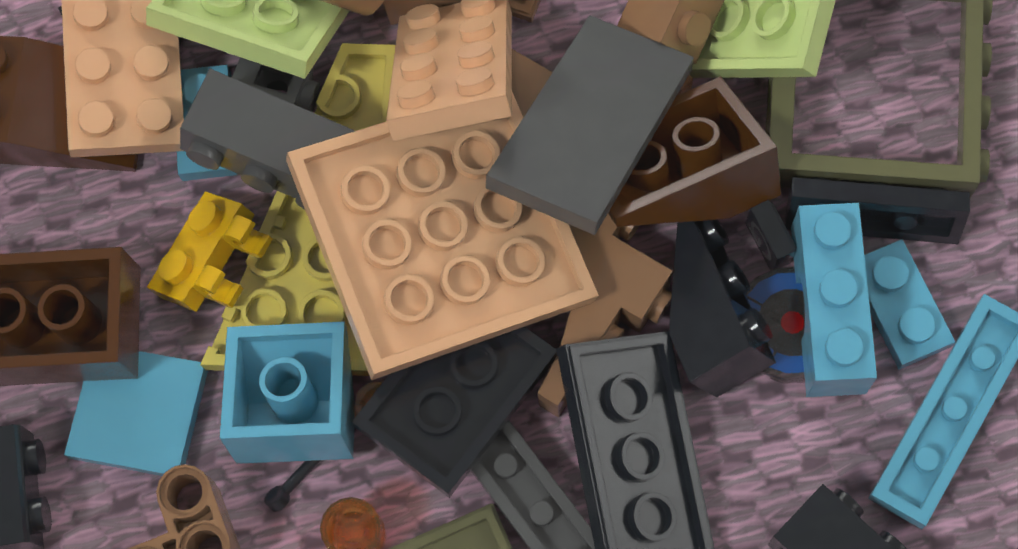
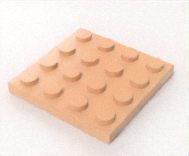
[286,92,599,380]

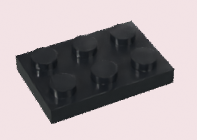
[352,327,557,498]

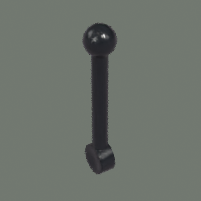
[264,427,357,512]

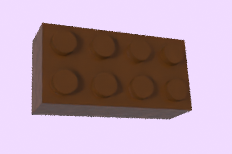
[0,247,141,386]

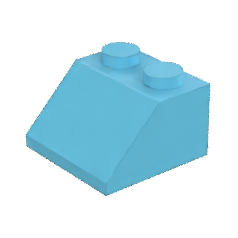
[220,321,355,464]

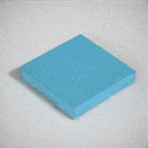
[64,351,208,476]

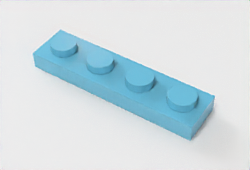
[868,294,1018,530]

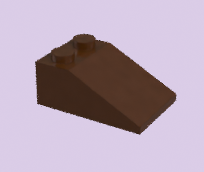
[0,36,138,172]
[608,76,781,227]

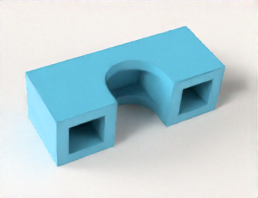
[791,203,877,397]

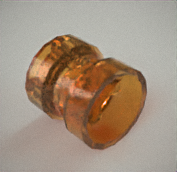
[320,497,387,549]

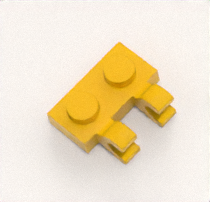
[146,191,273,312]

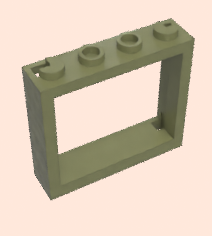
[765,0,993,198]

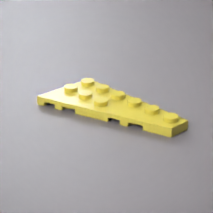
[200,43,396,376]

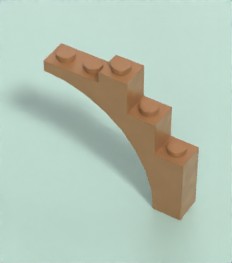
[512,49,672,418]

